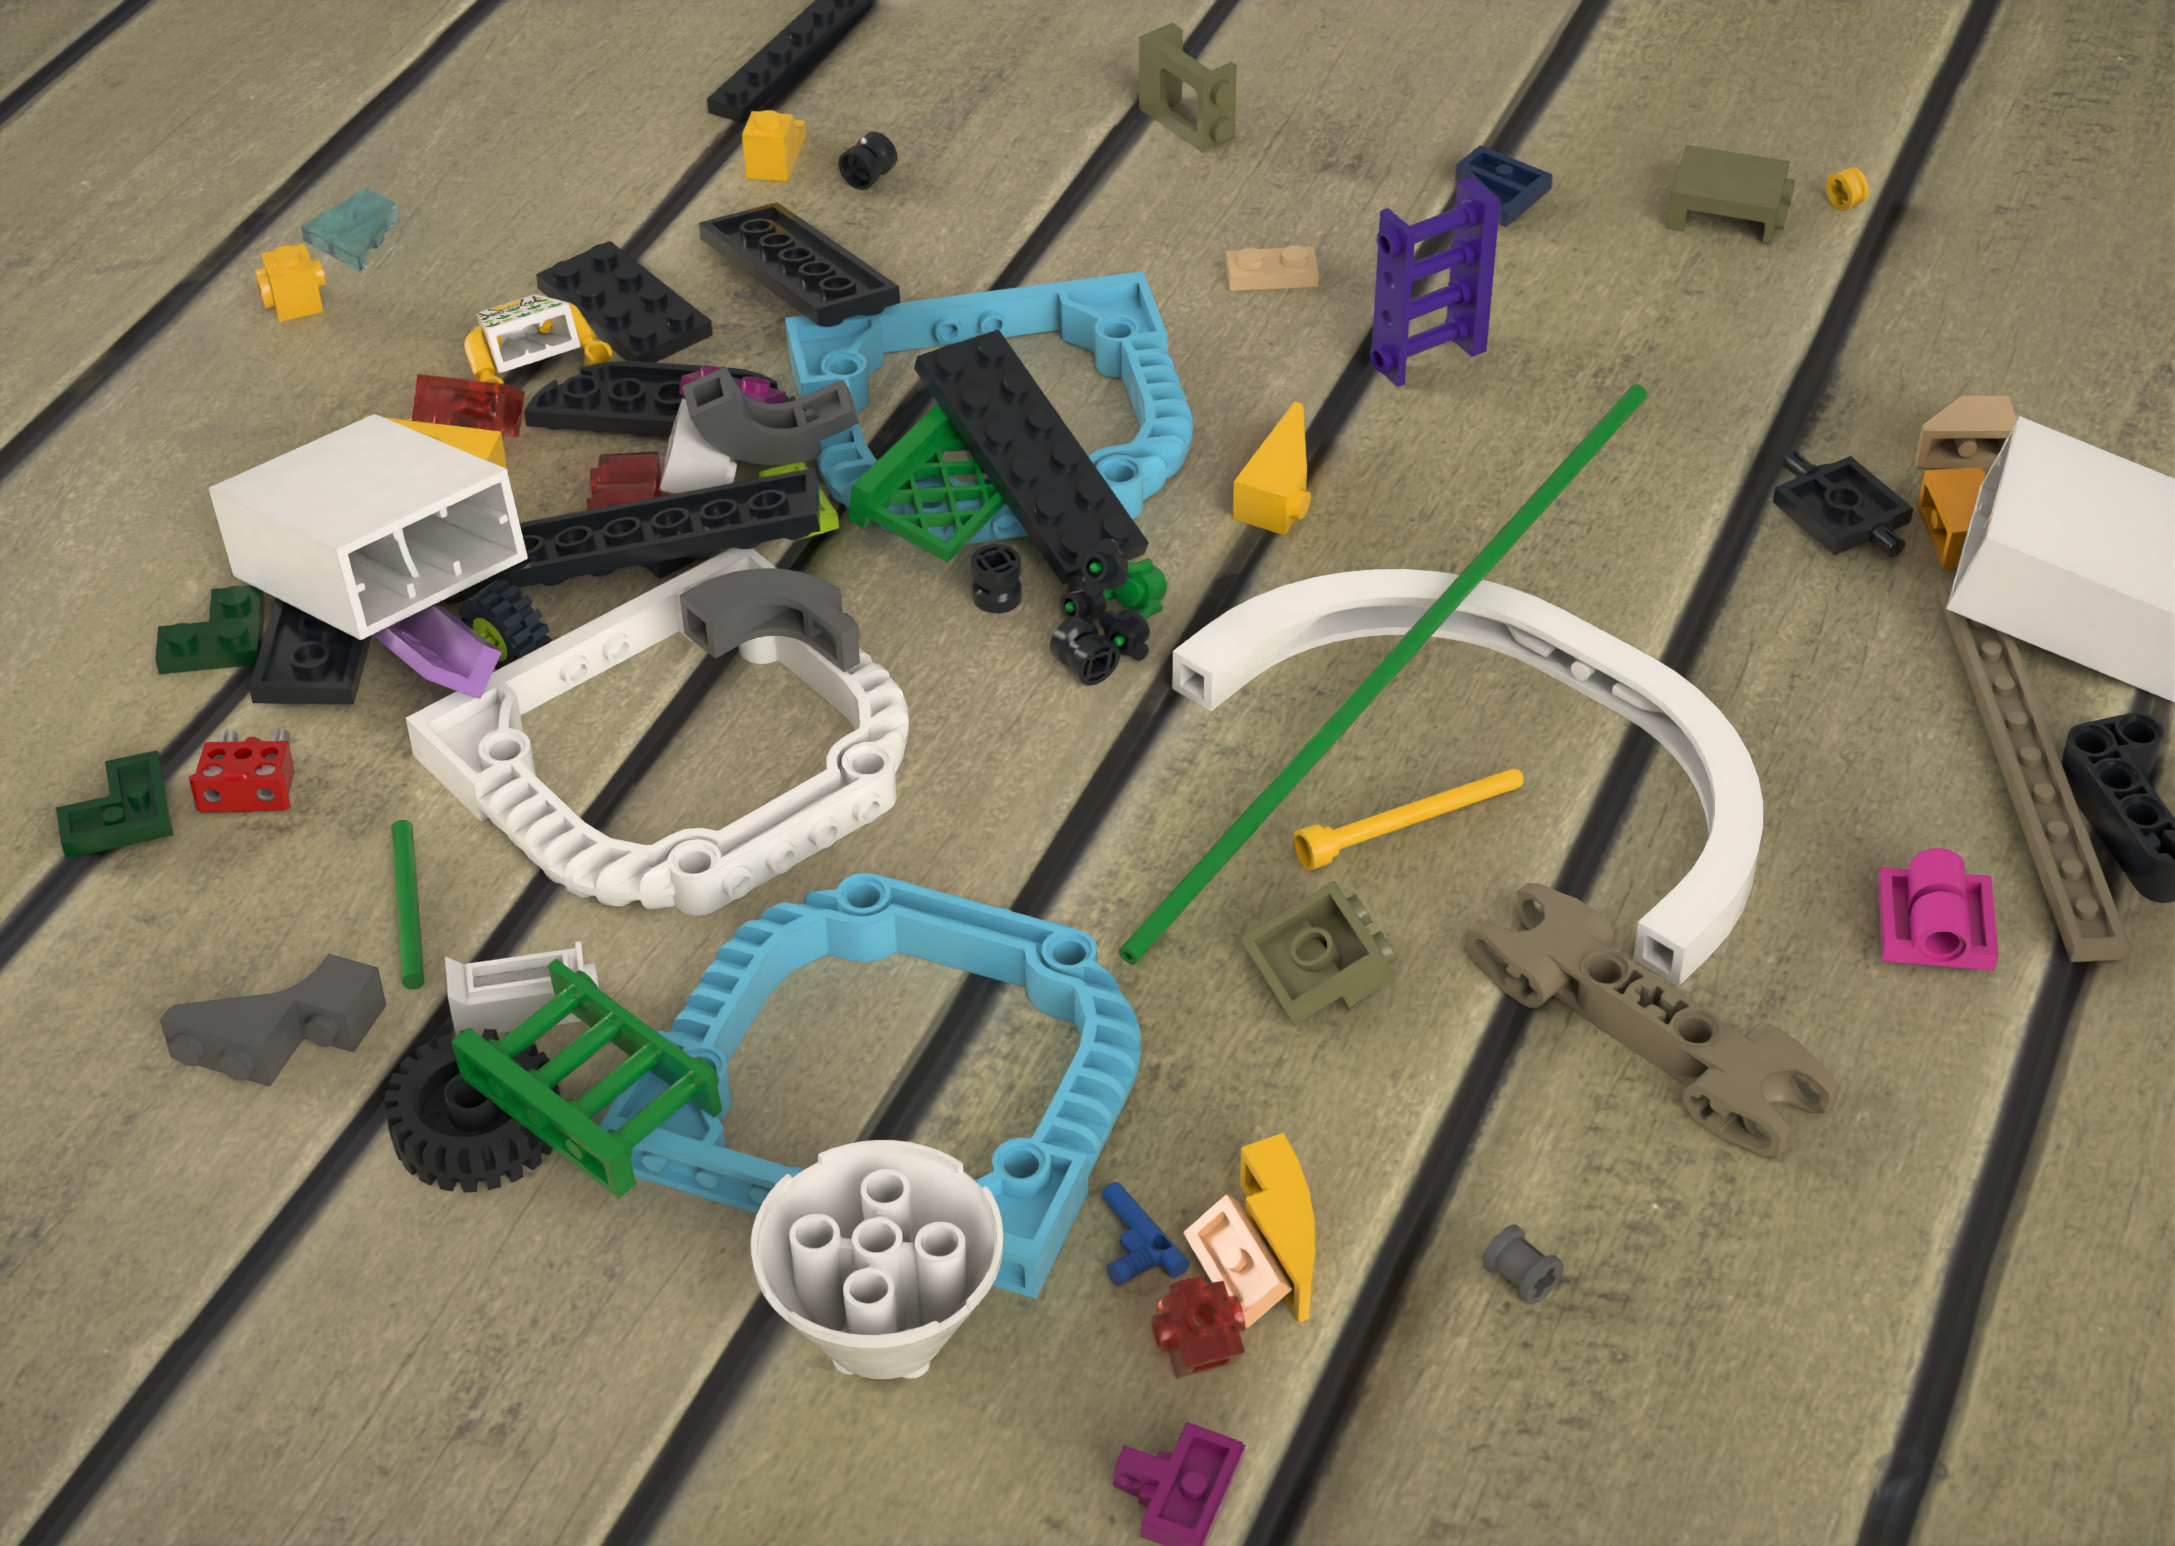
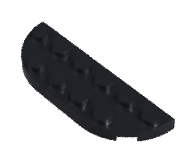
[524,361,796,436]

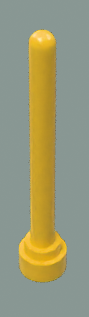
[1293,768,1524,871]

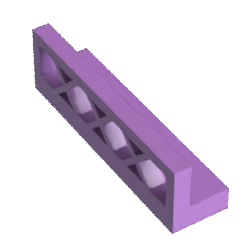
[372,603,502,699]

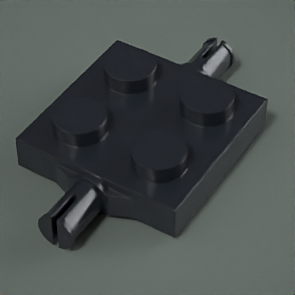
[1773,450,1914,558]

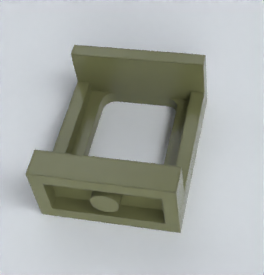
[1139,23,1237,153]

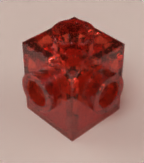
[1151,1276,1245,1379]

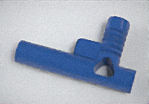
[1101,1182,1190,1286]

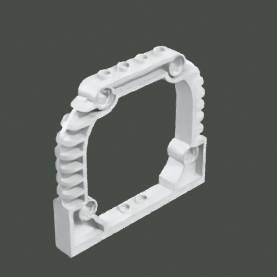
[406,547,909,916]

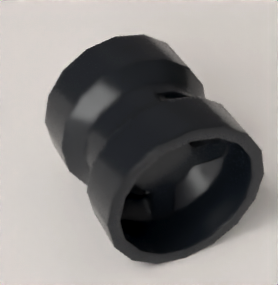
[838,131,898,190]
[971,544,1022,614]
[1050,616,1120,686]

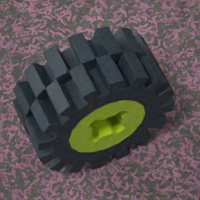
[459,580,552,670]

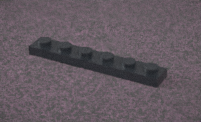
[707,0,871,124]

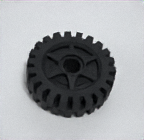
[385,1029,561,1193]

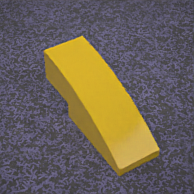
[1240,1132,1315,1323]

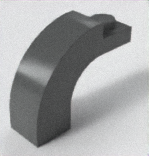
[682,367,860,465]
[680,568,860,672]

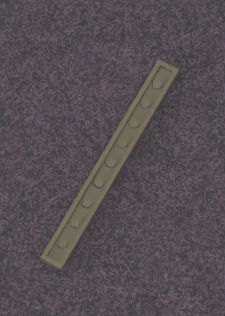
[1939,582,2130,962]

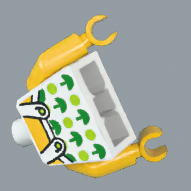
[464,295,612,412]

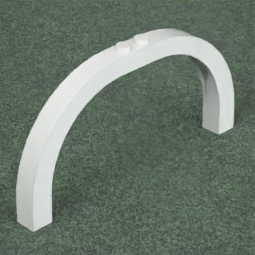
[1172,569,1763,987]

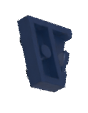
[1455,145,1553,227]

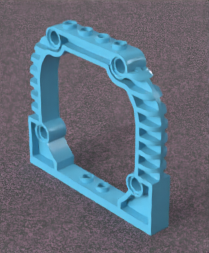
[785,271,1193,548]
[599,873,1141,1299]

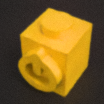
[254,243,326,322]

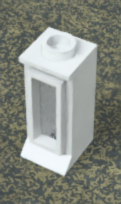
[445,941,599,1037]

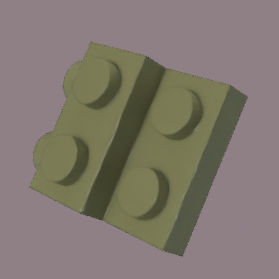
[1240,881,1398,1026]

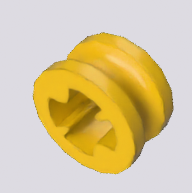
[1826,167,1869,211]

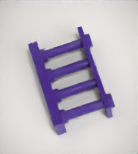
[1370,176,1500,387]

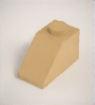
[1914,395,2017,468]

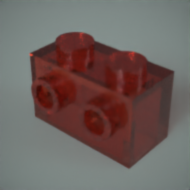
[411,374,525,439]

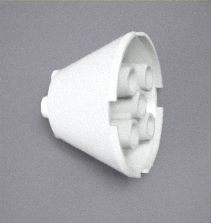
[751,1140,1004,1379]

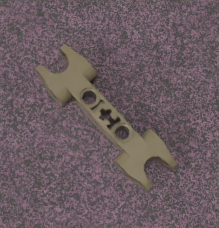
[1466,883,1839,1158]

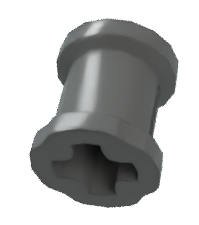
[1482,1224,1564,1305]

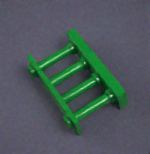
[451,959,722,1199]

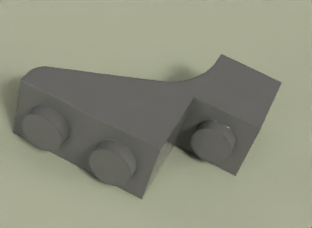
[160,954,386,1087]

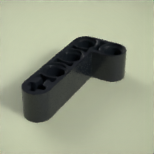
[2061,713,2175,903]

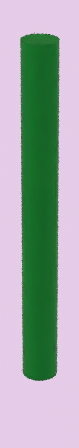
[391,820,424,989]

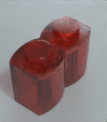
[587,451,662,510]

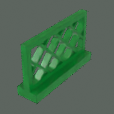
[848,403,1006,563]

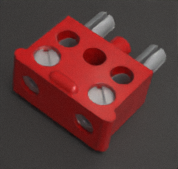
[189,728,295,813]

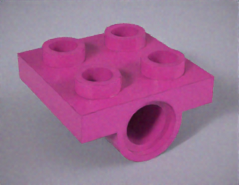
[1877,848,1999,971]

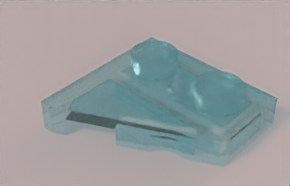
[301,188,399,272]

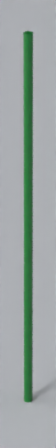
[1119,384,1647,965]

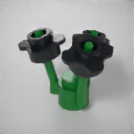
[1060,538,1167,661]

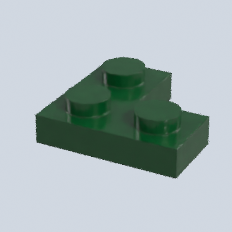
[155,585,265,674]
[56,750,174,858]

